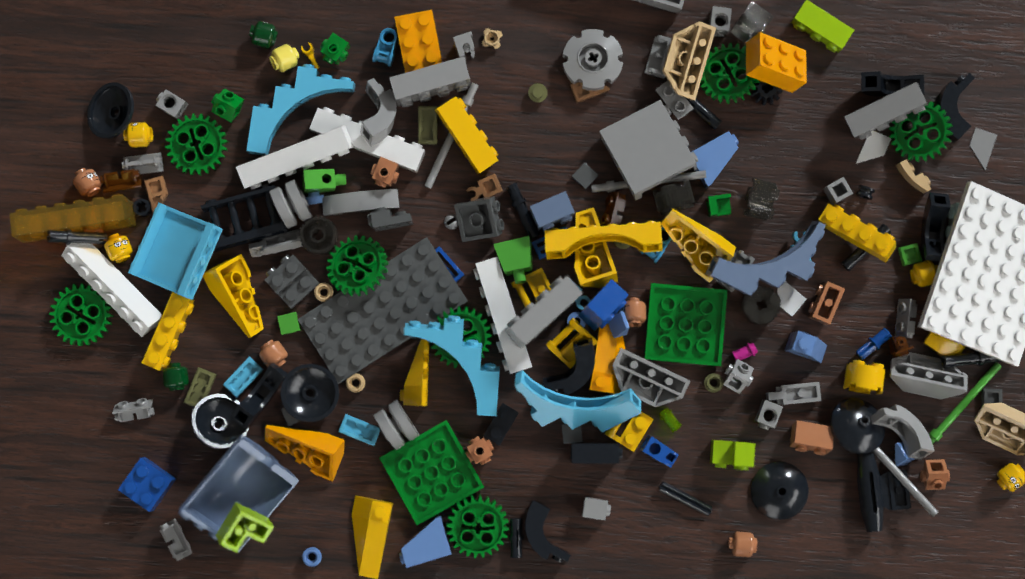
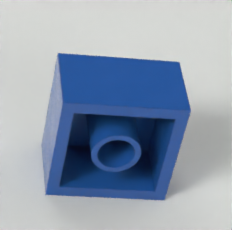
[578,279,629,331]
[118,457,176,512]

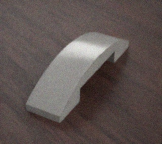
[322,189,400,216]

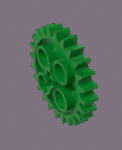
[700,43,759,104]
[889,101,953,163]
[165,113,228,176]
[326,235,389,297]
[49,283,114,346]
[431,306,492,369]
[446,495,509,558]

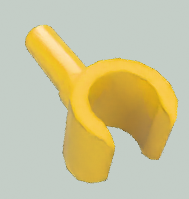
[301,42,319,69]

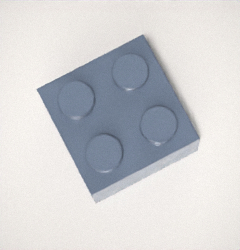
[529,191,575,232]

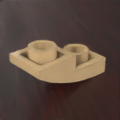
[896,159,931,193]

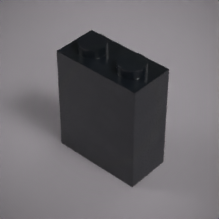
[570,443,623,464]

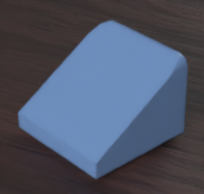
[608,311,630,338]
[895,442,915,466]

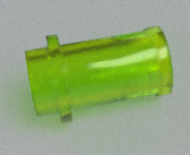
[659,407,682,432]

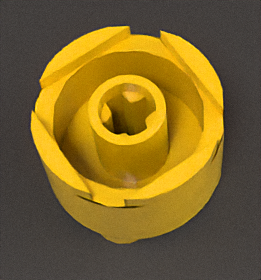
[843,360,885,394]

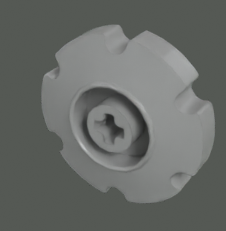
[563,29,623,91]

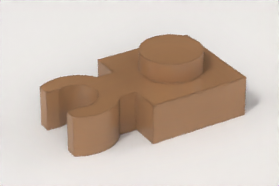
[467,174,503,201]

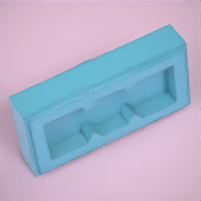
[223,356,264,398]
[338,414,381,446]

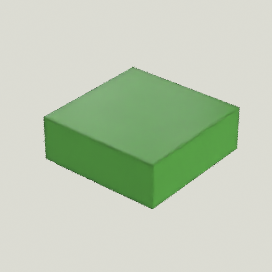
[898,243,922,266]
[277,312,301,335]

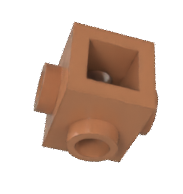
[370,157,400,188]
[465,436,494,465]
[920,459,950,490]

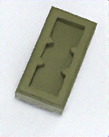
[418,106,438,145]
[184,367,217,407]

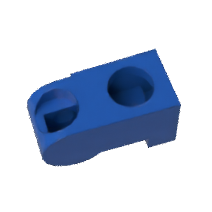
[639,435,679,468]

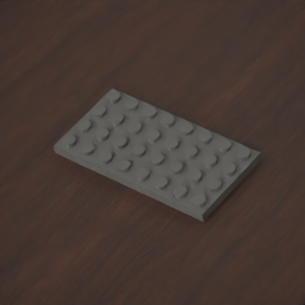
[297,237,468,384]

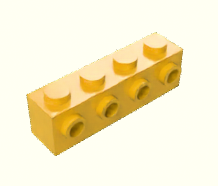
[435,96,499,174]
[818,203,896,263]
[142,292,194,371]

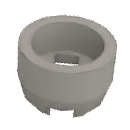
[444,214,458,230]

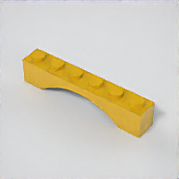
[545,221,663,260]

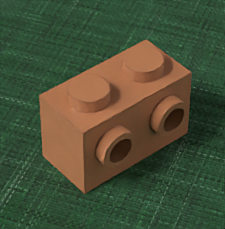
[808,281,845,325]
[790,420,834,455]

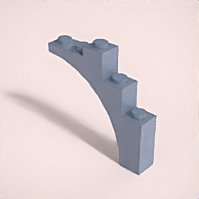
[705,221,826,295]

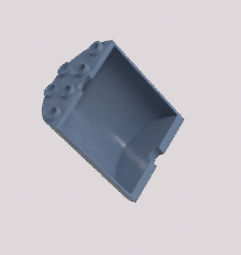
[178,435,299,553]

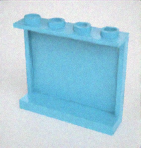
[128,202,223,300]

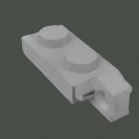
[249,229,303,257]
[766,382,821,405]

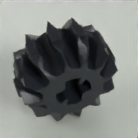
[751,80,783,106]

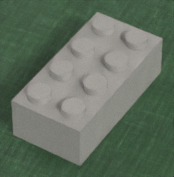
[389,56,471,108]
[844,82,928,140]
[505,276,583,348]

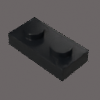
[483,403,519,446]

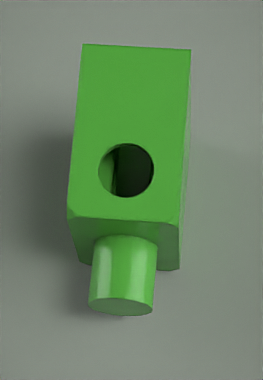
[302,169,346,194]
[494,236,533,284]

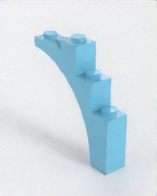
[246,64,355,156]
[404,316,500,416]
[514,370,641,432]

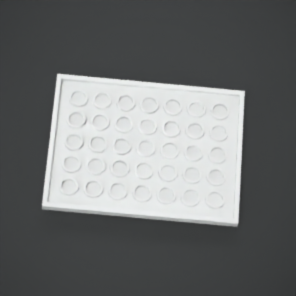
[918,181,1025,367]

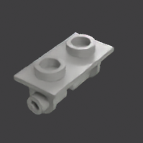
[656,81,694,120]
[122,152,164,174]
[895,299,918,338]
[112,398,155,422]
[160,518,193,561]

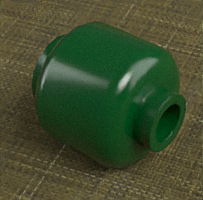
[249,21,278,49]
[163,363,189,391]

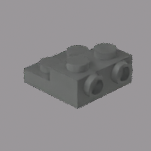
[454,196,504,242]
[367,207,413,232]
[265,254,320,309]

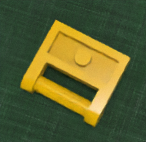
[511,268,551,307]
[546,318,598,369]
[605,412,654,452]

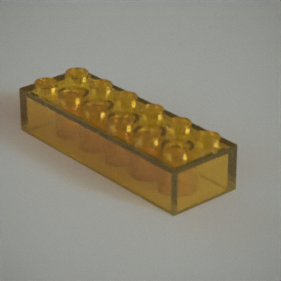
[9,194,137,243]

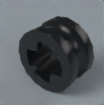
[856,185,875,200]
[133,199,152,216]

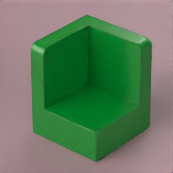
[706,193,731,217]

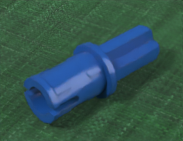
[856,328,892,360]

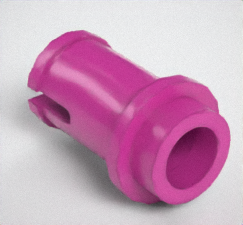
[732,342,758,360]

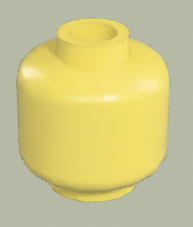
[269,44,299,72]

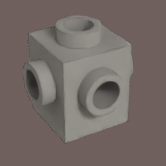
[723,359,754,394]

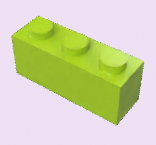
[791,0,854,53]

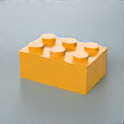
[395,10,442,73]
[746,32,807,93]

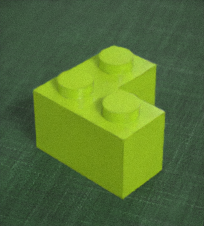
[710,440,755,470]
[215,502,274,552]

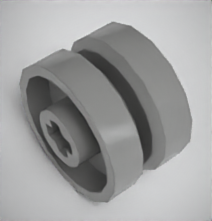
[270,180,313,229]
[374,400,420,450]

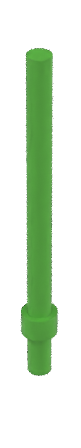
[929,362,1002,444]

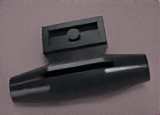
[857,453,911,532]

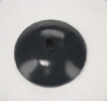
[87,82,134,139]
[281,364,339,422]
[191,394,249,450]
[830,398,885,454]
[751,462,809,520]

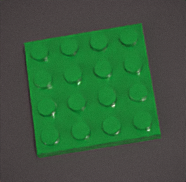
[644,283,728,367]
[380,420,484,525]

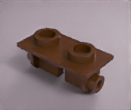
[100,169,142,193]
[601,192,627,226]
[887,336,914,357]

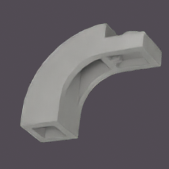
[360,78,397,146]
[870,404,935,460]

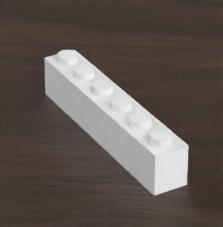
[309,107,425,173]
[236,125,354,190]
[61,243,162,337]
[473,257,532,374]

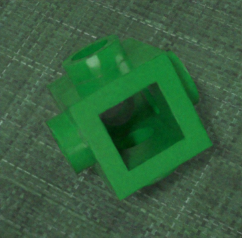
[320,33,350,65]
[211,88,244,122]

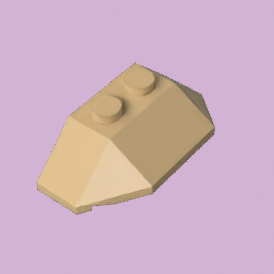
[662,21,716,101]
[974,402,1025,455]

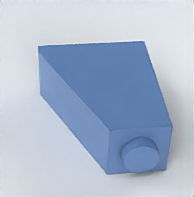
[692,131,739,188]
[784,331,827,363]
[399,516,452,568]

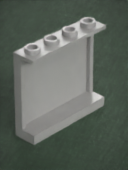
[599,100,698,201]

